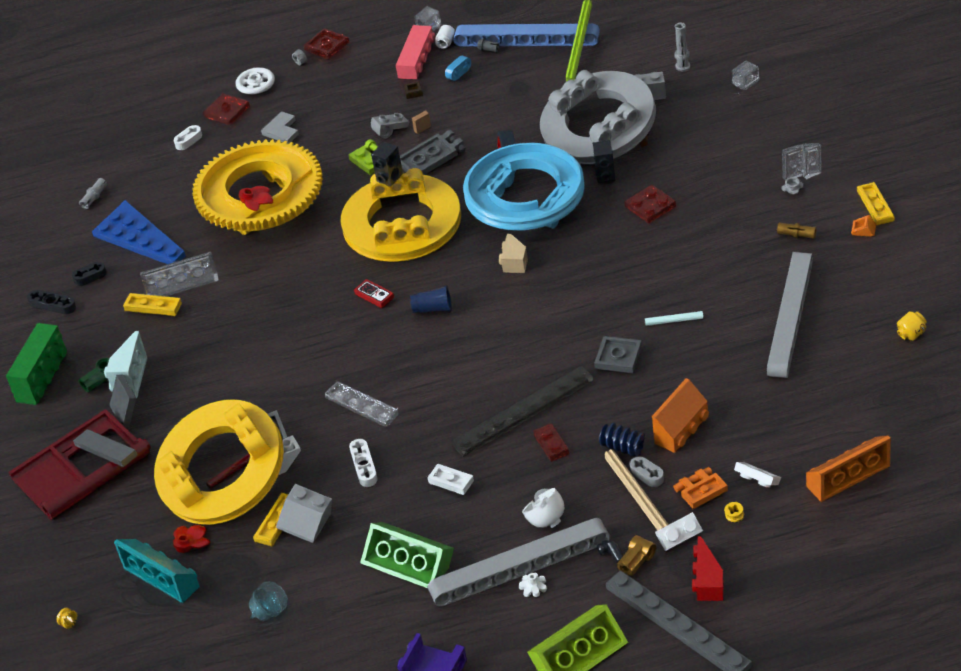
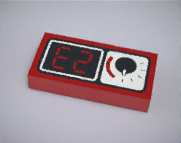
[354,279,394,308]

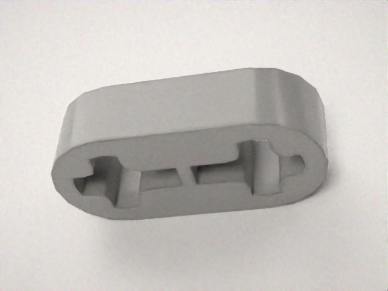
[630,457,664,487]

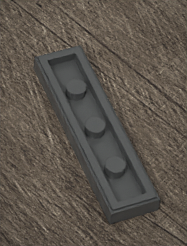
[73,429,138,467]

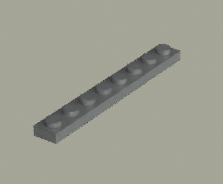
[606,570,752,671]

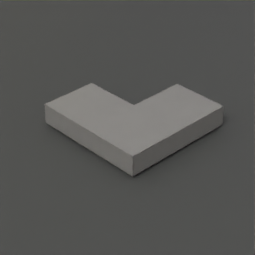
[261,111,299,144]

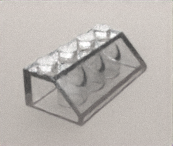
[140,252,219,297]

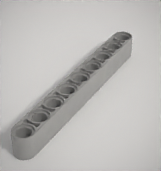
[767,252,813,378]
[427,518,610,606]

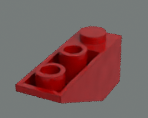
[692,536,724,601]

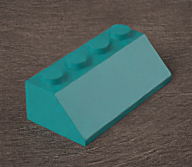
[114,539,200,603]

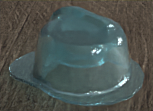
[248,581,288,621]

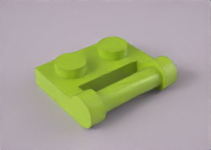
[348,139,378,175]

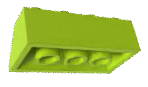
[527,605,628,671]

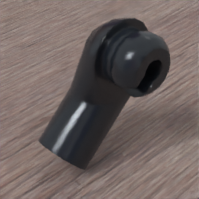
[597,540,624,563]

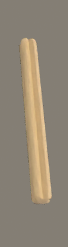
[604,449,669,531]

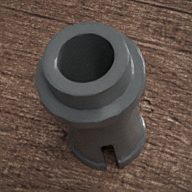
[477,38,499,53]

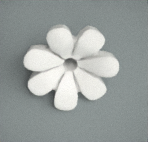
[519,573,547,597]

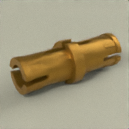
[777,222,817,239]

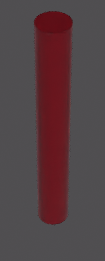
[206,453,250,489]

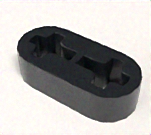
[72,262,107,286]

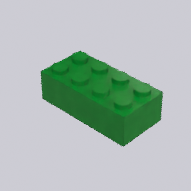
[6,323,67,405]

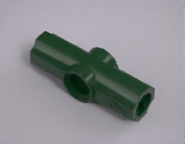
[78,358,110,393]

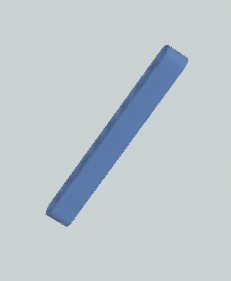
[453,24,600,46]

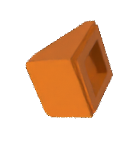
[851,215,876,236]

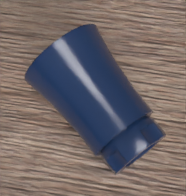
[410,285,452,313]

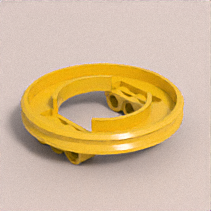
[341,168,461,262]
[154,400,284,525]

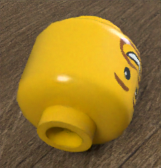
[897,311,927,341]

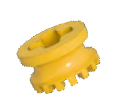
[724,502,744,522]
[57,607,78,629]

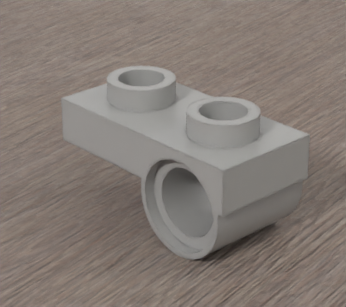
[371,113,409,139]

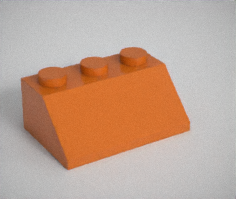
[652,378,709,453]

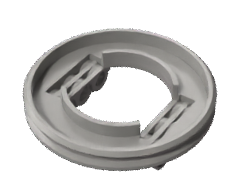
[540,70,656,164]

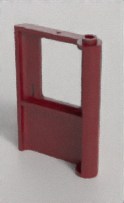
[8,409,151,520]

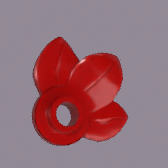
[239,186,273,211]
[173,525,210,553]

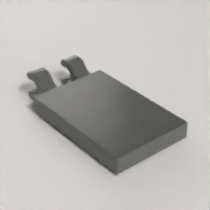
[400,130,466,175]

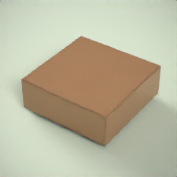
[412,111,431,134]

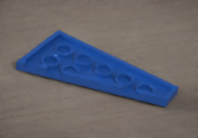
[92,200,186,267]

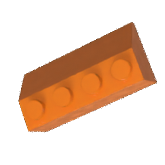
[806,435,891,502]

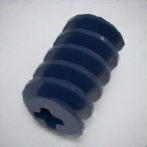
[599,423,645,456]

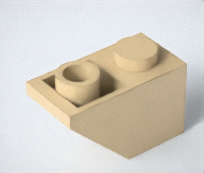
[499,234,528,273]

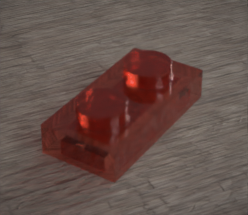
[533,423,569,462]

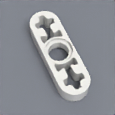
[349,439,377,487]

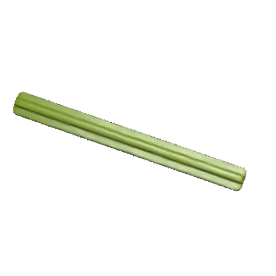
[566,0,592,81]

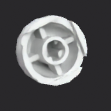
[522,488,565,528]

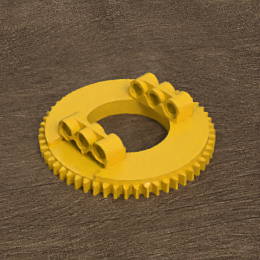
[192,139,323,235]

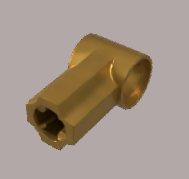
[617,535,657,576]

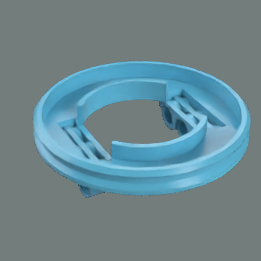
[463,143,585,230]

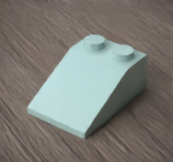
[104,331,147,398]

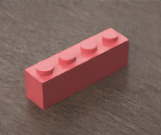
[396,25,435,79]

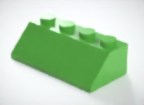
[360,522,454,588]

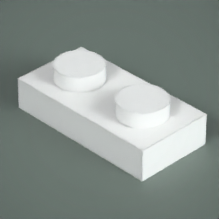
[734,462,781,488]
[428,464,474,495]
[655,512,703,551]

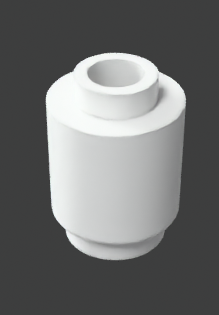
[435,25,455,49]

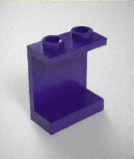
[397,633,467,671]

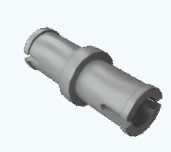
[79,178,108,209]

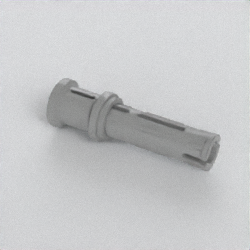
[674,23,690,72]

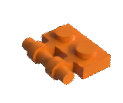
[673,467,728,509]

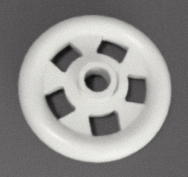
[236,68,275,95]

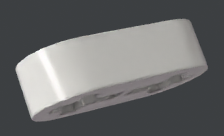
[174,125,202,150]

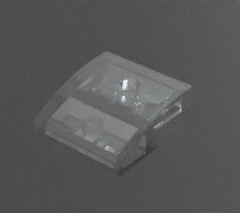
[782,143,821,180]

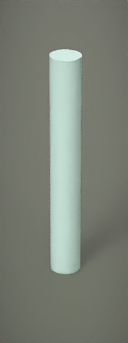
[645,311,703,326]

